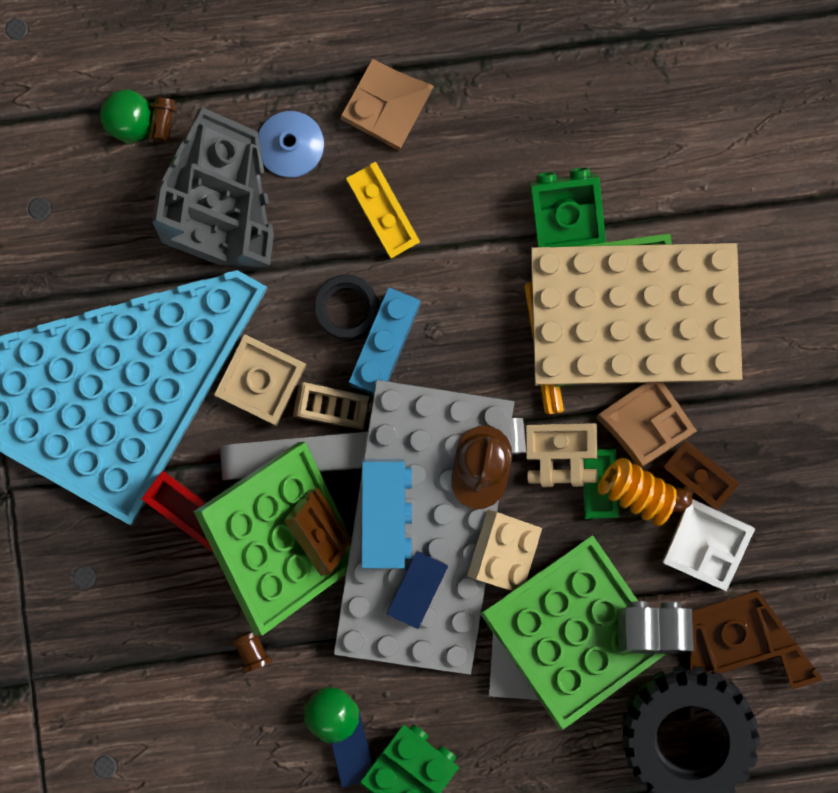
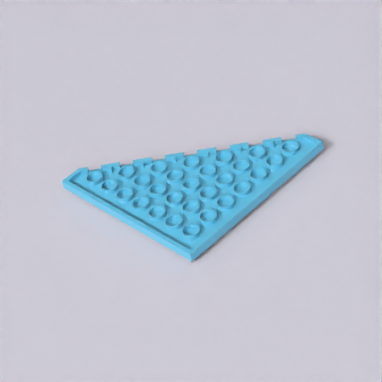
[0,270,268,525]

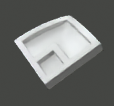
[662,499,755,591]

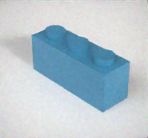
[349,287,420,396]
[361,459,412,568]

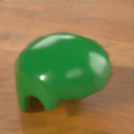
[99,89,153,144]
[303,687,359,743]

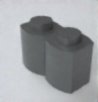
[617,601,694,654]

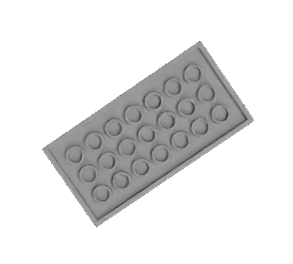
[334,379,515,675]

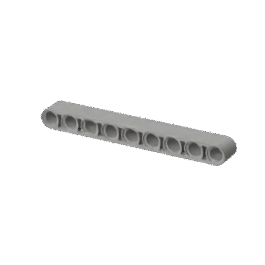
[220,418,527,481]

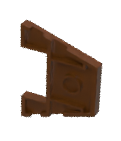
[689,589,822,720]

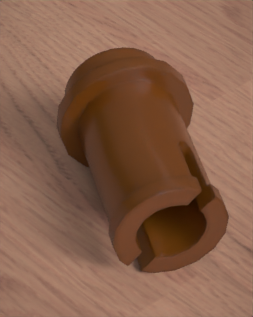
[148,97,177,142]

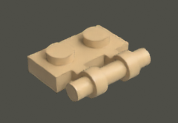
[527,423,598,487]

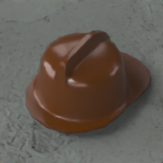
[451,426,512,509]

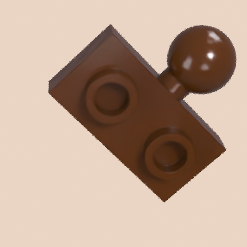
[664,439,740,514]

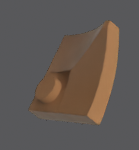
[340,59,434,151]
[596,383,697,468]

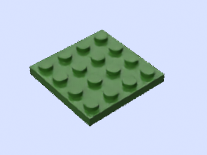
[194,442,351,636]
[480,535,666,730]

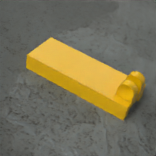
[346,162,420,259]

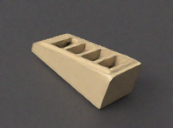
[293,382,369,430]

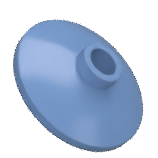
[258,111,324,178]

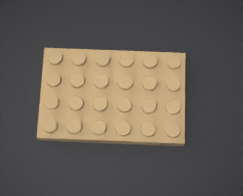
[531,243,743,386]

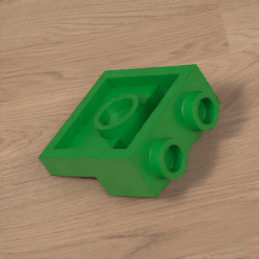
[529,167,606,248]
[359,724,459,793]

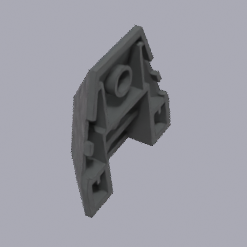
[152,107,274,267]

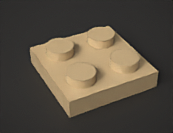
[214,334,306,426]
[467,510,542,591]

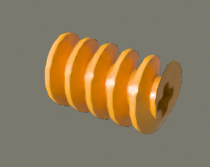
[598,458,677,527]

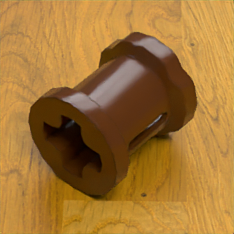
[231,632,272,674]

